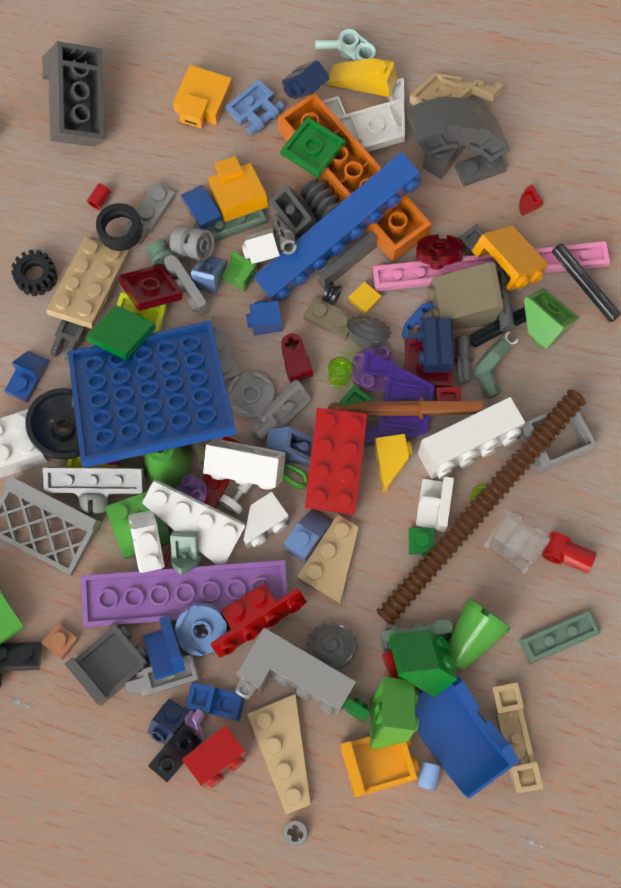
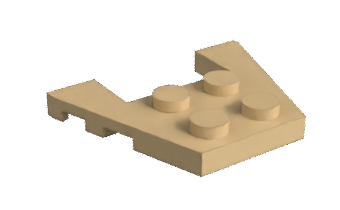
[410,73,504,105]

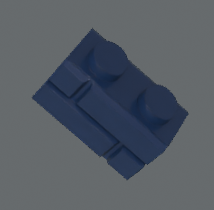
[282,60,329,99]
[417,318,455,373]

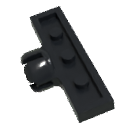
[0,642,42,688]

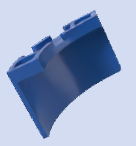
[415,674,519,798]

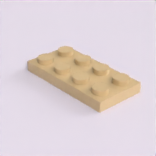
[46,237,129,329]

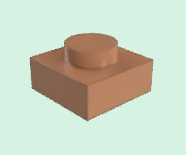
[41,623,79,660]

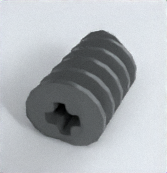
[300,179,341,220]

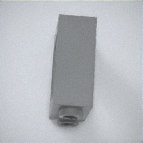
[519,409,597,474]

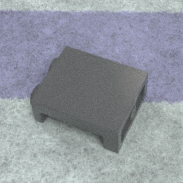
[65,623,149,706]

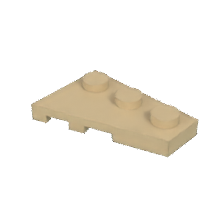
[297,514,359,605]

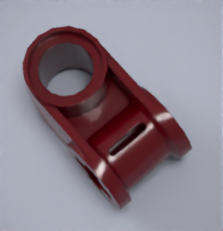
[281,333,314,383]

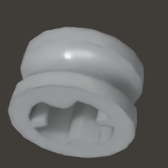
[283,821,308,846]

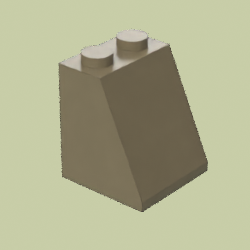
[427,262,503,329]

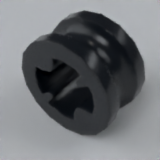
[322,281,342,306]

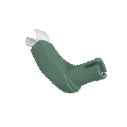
[473,331,518,398]

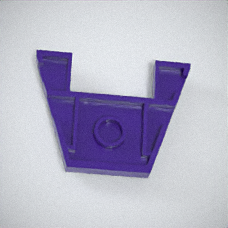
[362,351,435,444]

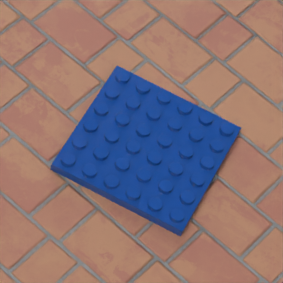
[67,320,237,468]

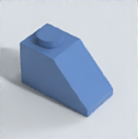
[266,427,313,465]
[284,509,332,563]

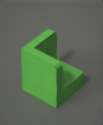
[222,251,257,292]

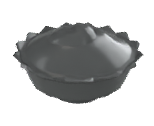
[346,315,392,349]
[306,622,357,669]

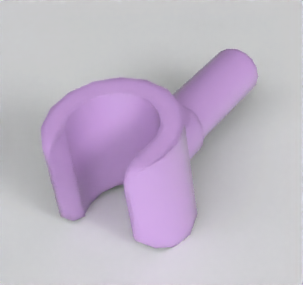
[185,709,206,744]

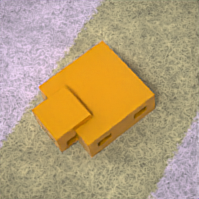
[173,65,233,129]
[207,156,269,222]

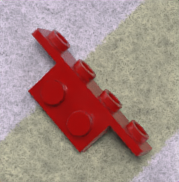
[210,583,307,658]

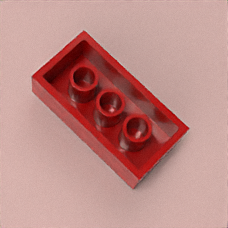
[305,408,367,515]

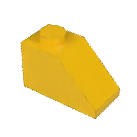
[374,434,412,492]

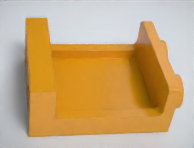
[472,225,549,291]
[340,736,420,798]

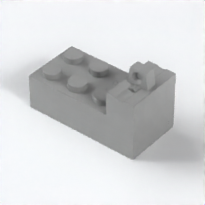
[235,628,356,715]

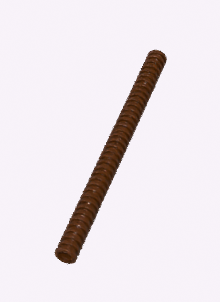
[376,389,586,625]

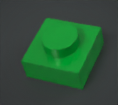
[339,385,373,405]
[408,528,434,555]
[342,697,371,723]

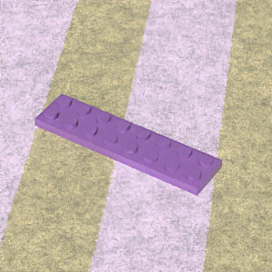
[81,560,288,627]

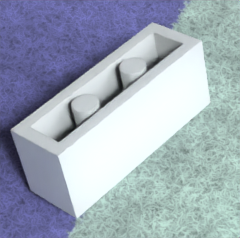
[203,439,286,489]

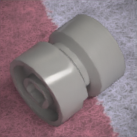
[170,225,215,261]

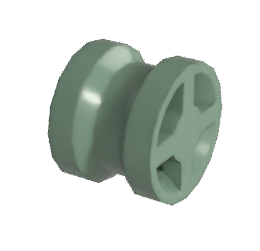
[145,239,174,266]

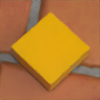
[348,281,382,315]

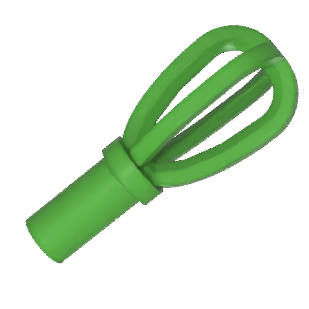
[283,463,308,490]

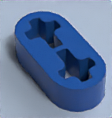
[402,303,434,340]

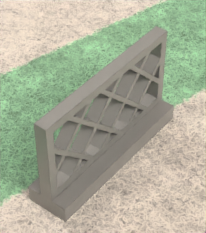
[0,475,102,575]

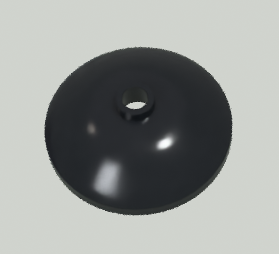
[25,388,80,460]

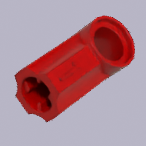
[541,531,596,573]

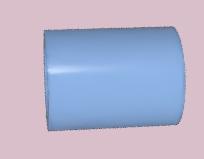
[418,762,441,791]

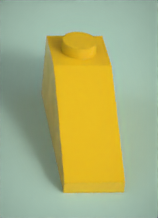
[327,58,398,97]

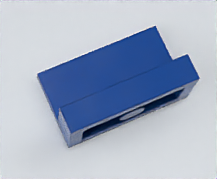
[143,615,186,680]

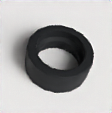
[95,203,143,251]

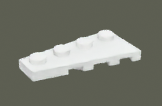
[142,479,245,565]

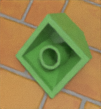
[524,288,579,349]

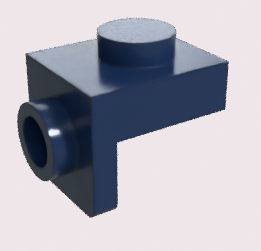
[148,698,190,745]

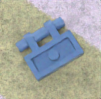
[225,79,285,136]

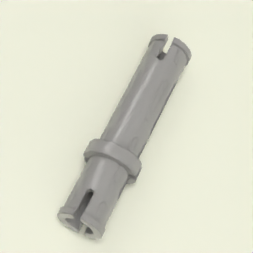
[271,213,297,255]

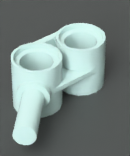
[315,29,376,61]

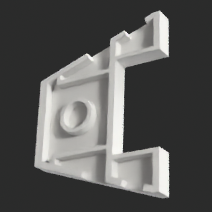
[322,78,405,152]

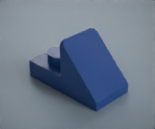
[4,351,50,403]

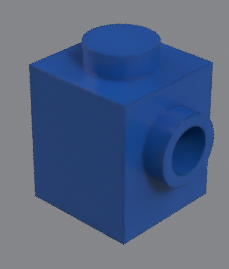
[246,300,282,336]

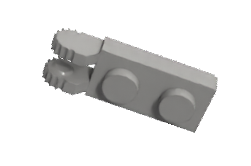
[122,182,176,244]
[164,254,209,317]

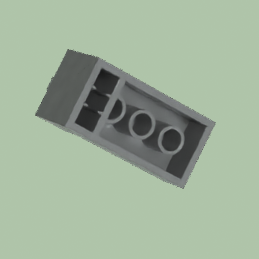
[42,41,104,147]

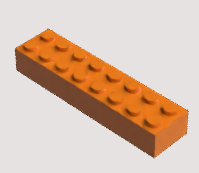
[278,92,431,263]

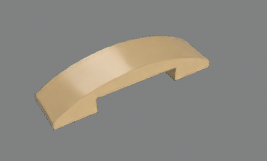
[492,682,544,794]

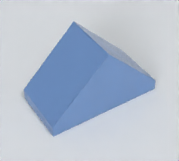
[191,256,227,294]

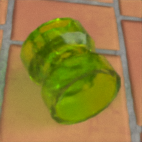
[327,357,352,388]

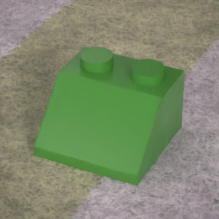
[105,492,171,559]
[370,677,419,749]

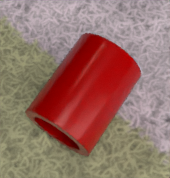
[87,183,112,210]

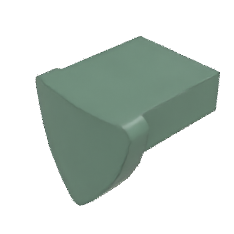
[170,531,202,575]

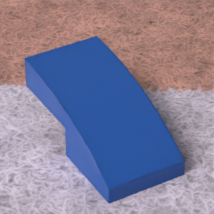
[181,186,222,229]
[185,682,245,721]

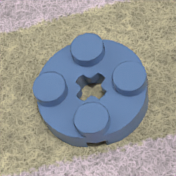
[175,602,227,656]

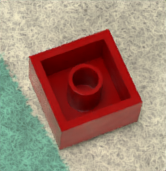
[182,725,248,788]

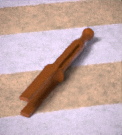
[328,397,483,420]

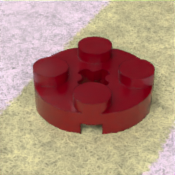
[416,234,463,270]

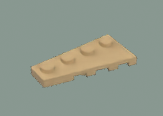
[247,694,311,815]

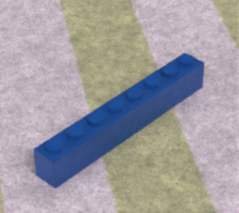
[254,152,423,302]

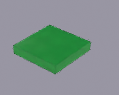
[280,116,346,179]
[86,305,156,360]

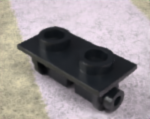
[148,724,202,782]

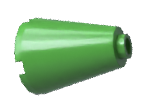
[142,446,192,488]
[448,597,511,672]

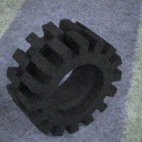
[11,249,58,296]

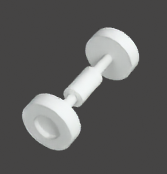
[219,483,253,516]

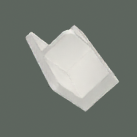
[415,477,454,532]

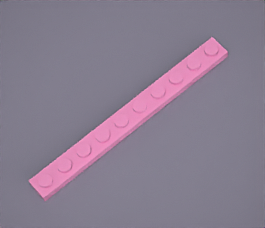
[372,241,610,292]

